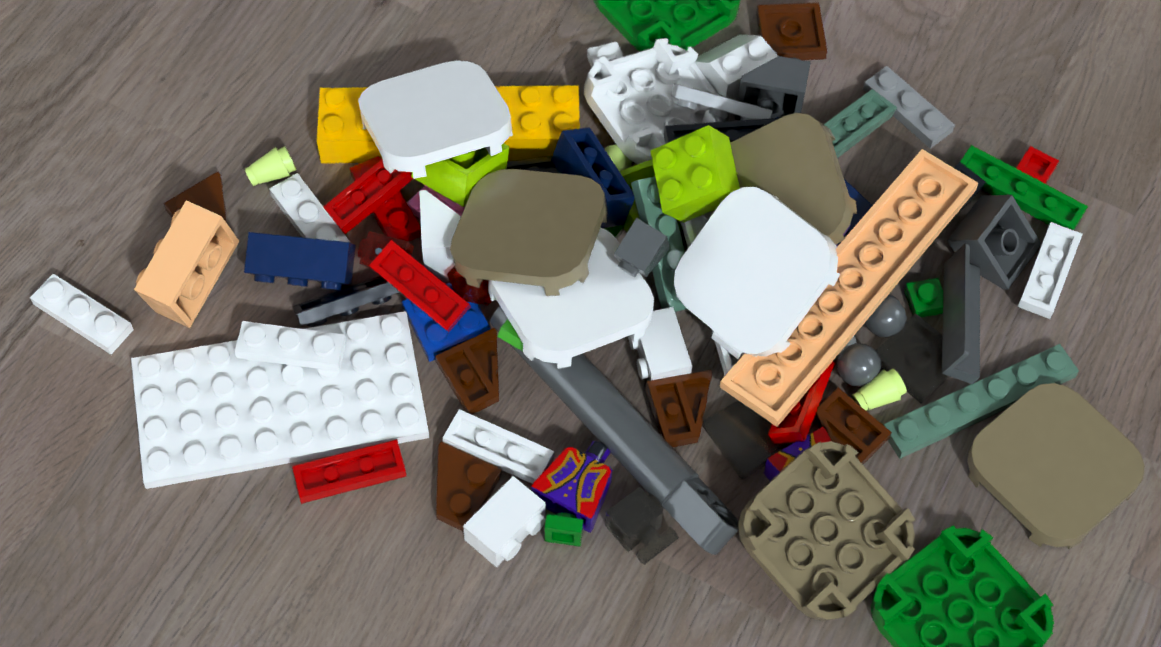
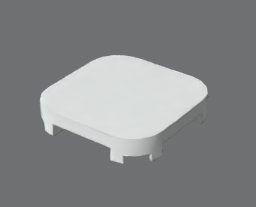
[584,38,735,164]
[358,61,513,179]
[674,187,840,357]
[488,227,654,369]

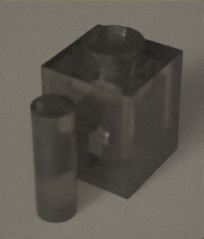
[605,487,679,565]

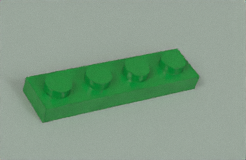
[960,145,1088,230]

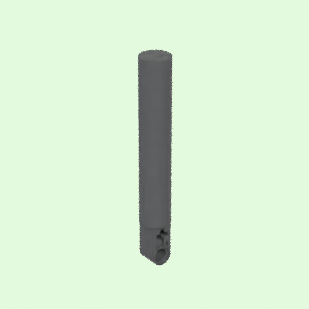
[491,306,739,555]

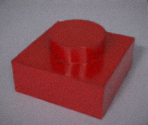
[1016,146,1059,184]

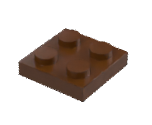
[757,2,828,60]

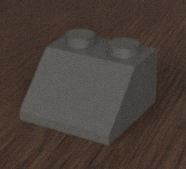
[735,56,811,120]
[947,195,1042,289]

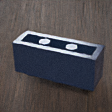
[551,127,635,228]
[244,232,356,290]

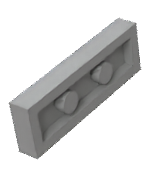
[863,66,955,149]
[671,83,772,120]

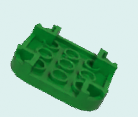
[594,0,741,52]
[871,525,1054,647]

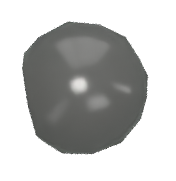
[865,295,907,338]
[837,343,881,387]

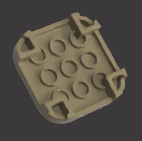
[711,113,857,245]
[450,169,608,296]
[967,383,1145,549]
[738,441,915,621]

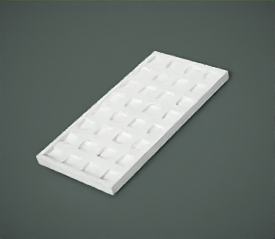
[131,311,429,489]

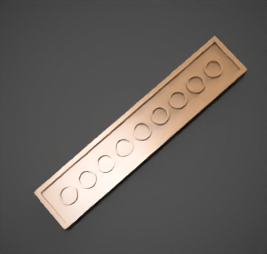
[720,149,978,427]

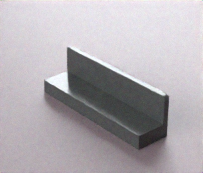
[942,244,980,384]

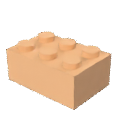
[134,200,239,328]

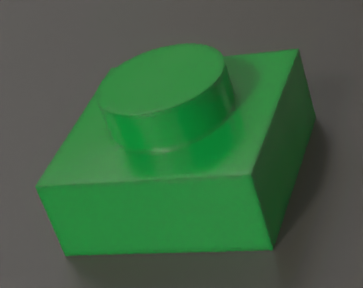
[904,278,943,319]
[545,513,583,547]

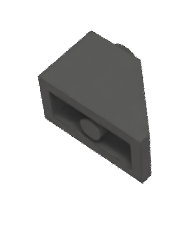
[614,218,670,277]

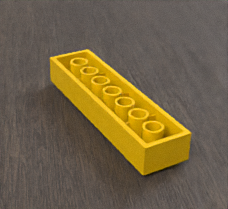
[317,85,580,163]

